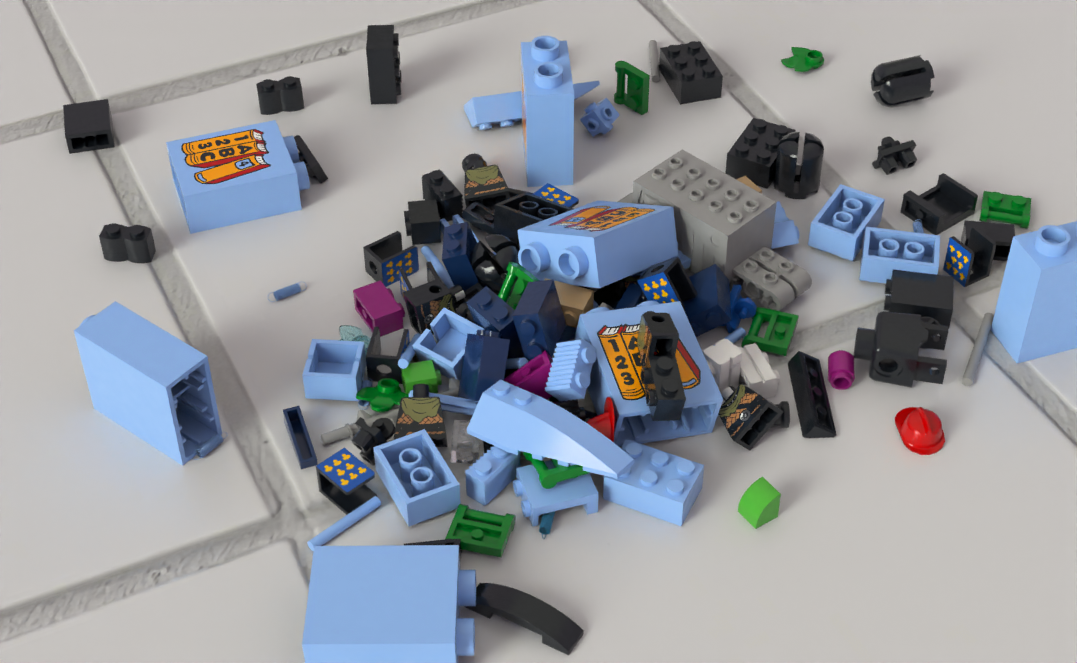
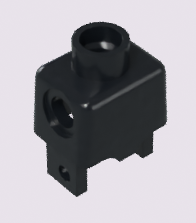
[853,311,949,388]

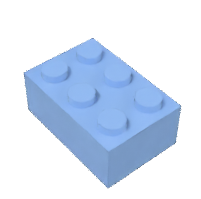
[808,184,885,261]
[859,227,940,283]
[373,429,461,527]
[603,439,704,526]

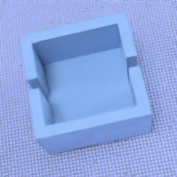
[412,308,485,381]
[302,339,366,401]

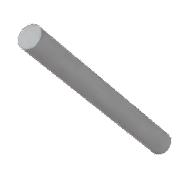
[962,313,994,386]

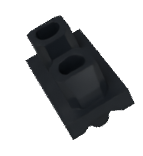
[872,136,917,175]
[351,417,395,466]

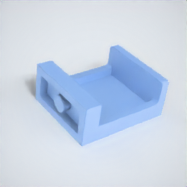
[513,460,599,526]

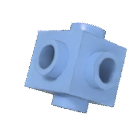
[580,98,620,137]

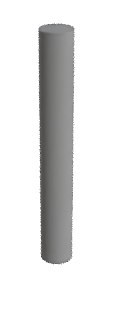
[649,40,660,82]

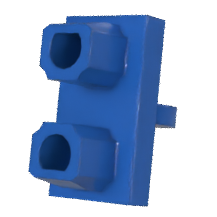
[721,285,757,333]

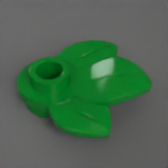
[781,47,824,72]
[356,378,409,412]

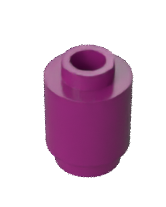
[828,350,855,390]

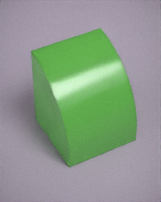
[738,477,781,529]

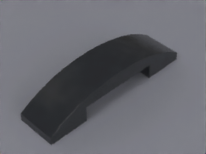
[464,583,584,655]

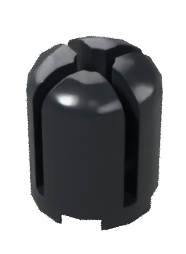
[871,55,935,107]
[773,132,824,199]
[470,234,520,296]

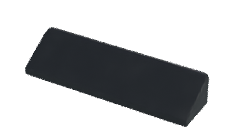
[788,351,836,438]

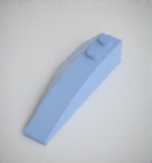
[464,81,600,130]
[467,380,634,479]

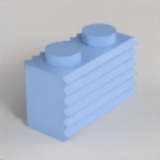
[545,339,596,401]
[465,446,521,506]

